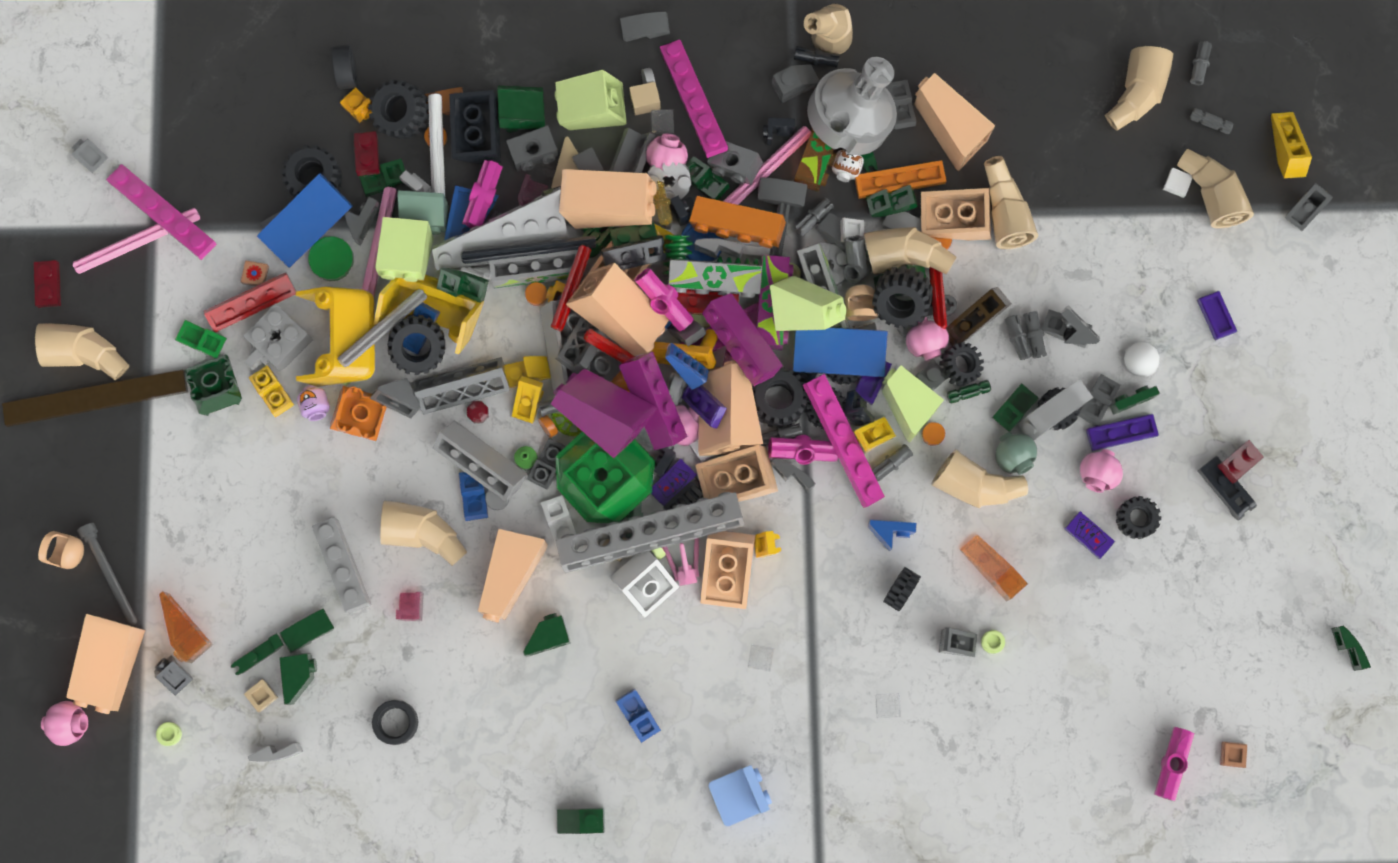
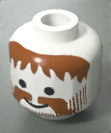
[832,149,864,182]

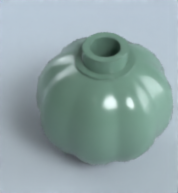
[995,432,1037,475]

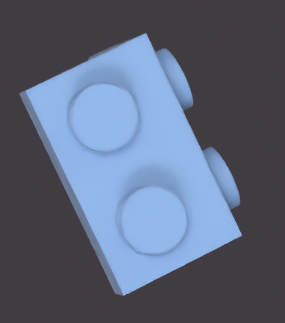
[709,765,772,826]

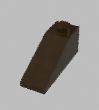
[946,287,1012,346]

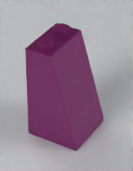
[551,368,657,458]

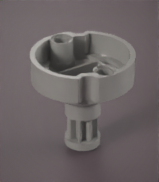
[807,57,897,155]

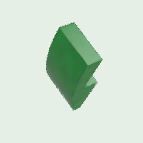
[175,320,227,358]

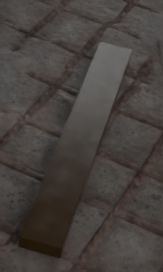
[2,369,188,427]

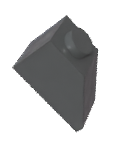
[772,64,820,103]

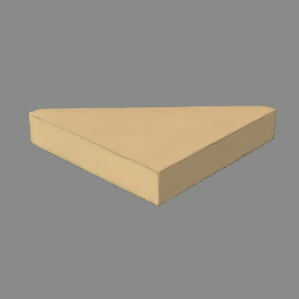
[551,136,578,188]

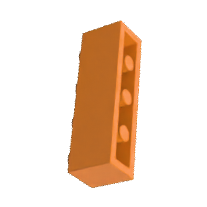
[689,196,786,248]

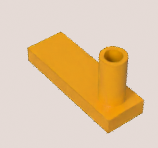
[649,329,718,369]

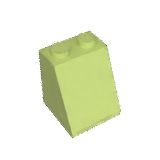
[555,70,627,130]
[375,217,434,282]
[770,276,846,331]
[882,365,944,443]

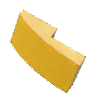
[248,365,294,418]

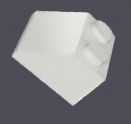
[610,551,679,618]

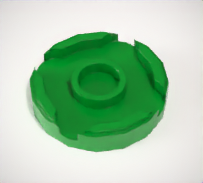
[308,236,354,281]

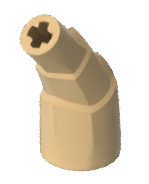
[804,4,853,54]
[1105,46,1173,131]
[1177,149,1254,228]
[984,156,1038,249]
[864,227,957,275]
[35,323,129,380]
[931,449,1028,508]
[380,501,467,566]

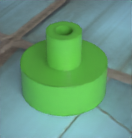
[514,446,538,470]

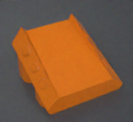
[330,386,387,441]

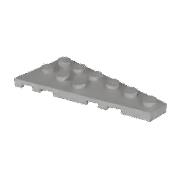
[432,187,568,271]

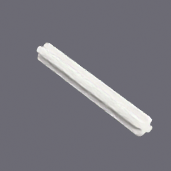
[428,94,445,196]

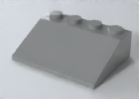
[540,301,622,396]

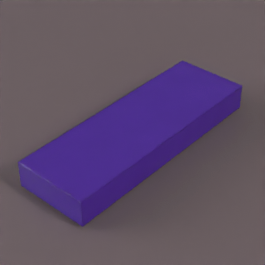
[681,385,727,429]
[1086,414,1159,451]

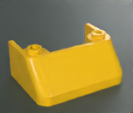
[373,274,484,354]
[296,287,375,387]

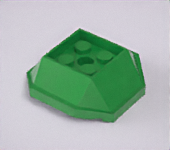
[556,431,655,524]

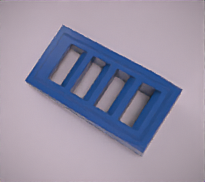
[665,343,709,389]

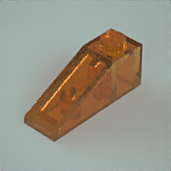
[960,535,1028,602]
[159,591,213,663]

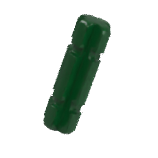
[947,380,991,404]

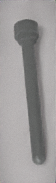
[77,523,137,625]

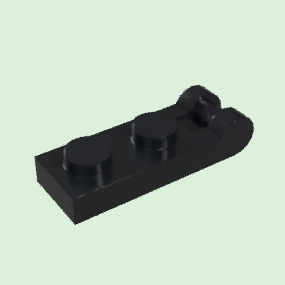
[601,235,667,270]
[1197,456,1257,521]

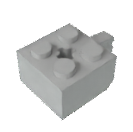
[243,304,313,371]

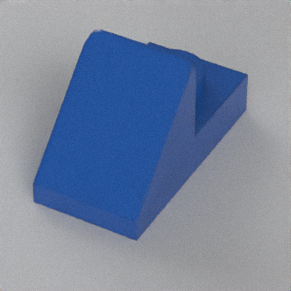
[868,520,917,551]

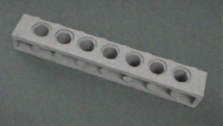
[556,492,745,573]

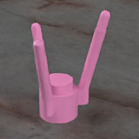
[662,538,700,586]

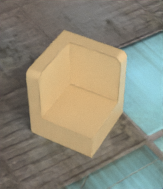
[629,82,661,116]

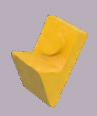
[505,356,551,388]
[511,376,544,424]
[854,417,896,454]

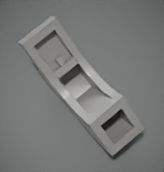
[1017,379,1094,440]

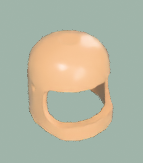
[845,285,878,321]
[38,531,84,569]

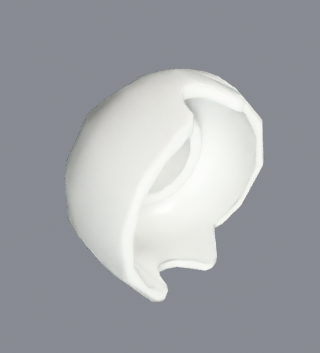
[1124,342,1160,377]

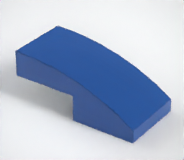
[403,302,440,354]
[459,472,489,521]
[615,688,661,743]

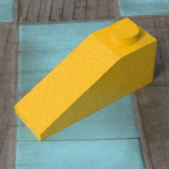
[1271,112,1312,178]

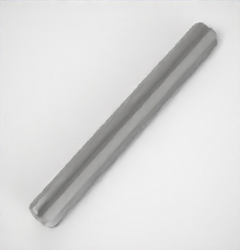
[338,289,427,367]

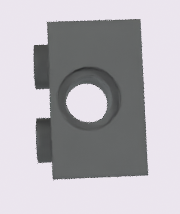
[506,126,559,172]
[707,141,763,185]

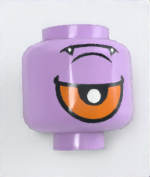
[297,385,330,421]

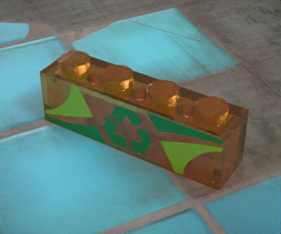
[794,130,837,192]

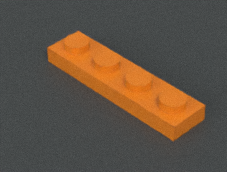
[855,160,946,199]

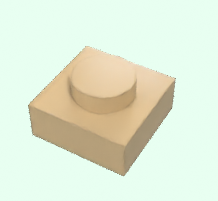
[244,679,279,712]

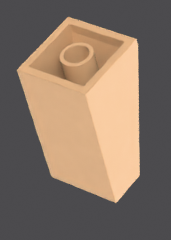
[914,73,995,171]
[559,169,657,229]
[566,263,669,356]
[698,360,763,456]
[478,529,548,623]
[66,614,145,714]

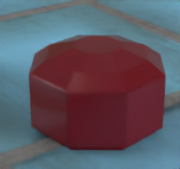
[467,401,489,424]

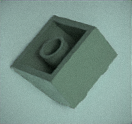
[398,191,449,235]

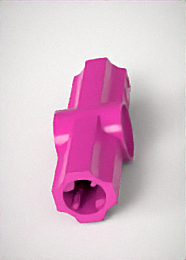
[462,160,503,228]
[634,267,694,332]
[768,435,838,465]
[1154,727,1195,801]

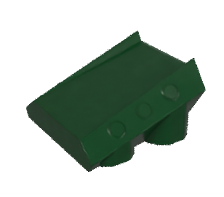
[497,86,545,133]
[185,354,242,416]

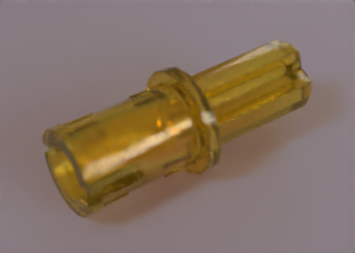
[653,181,673,225]

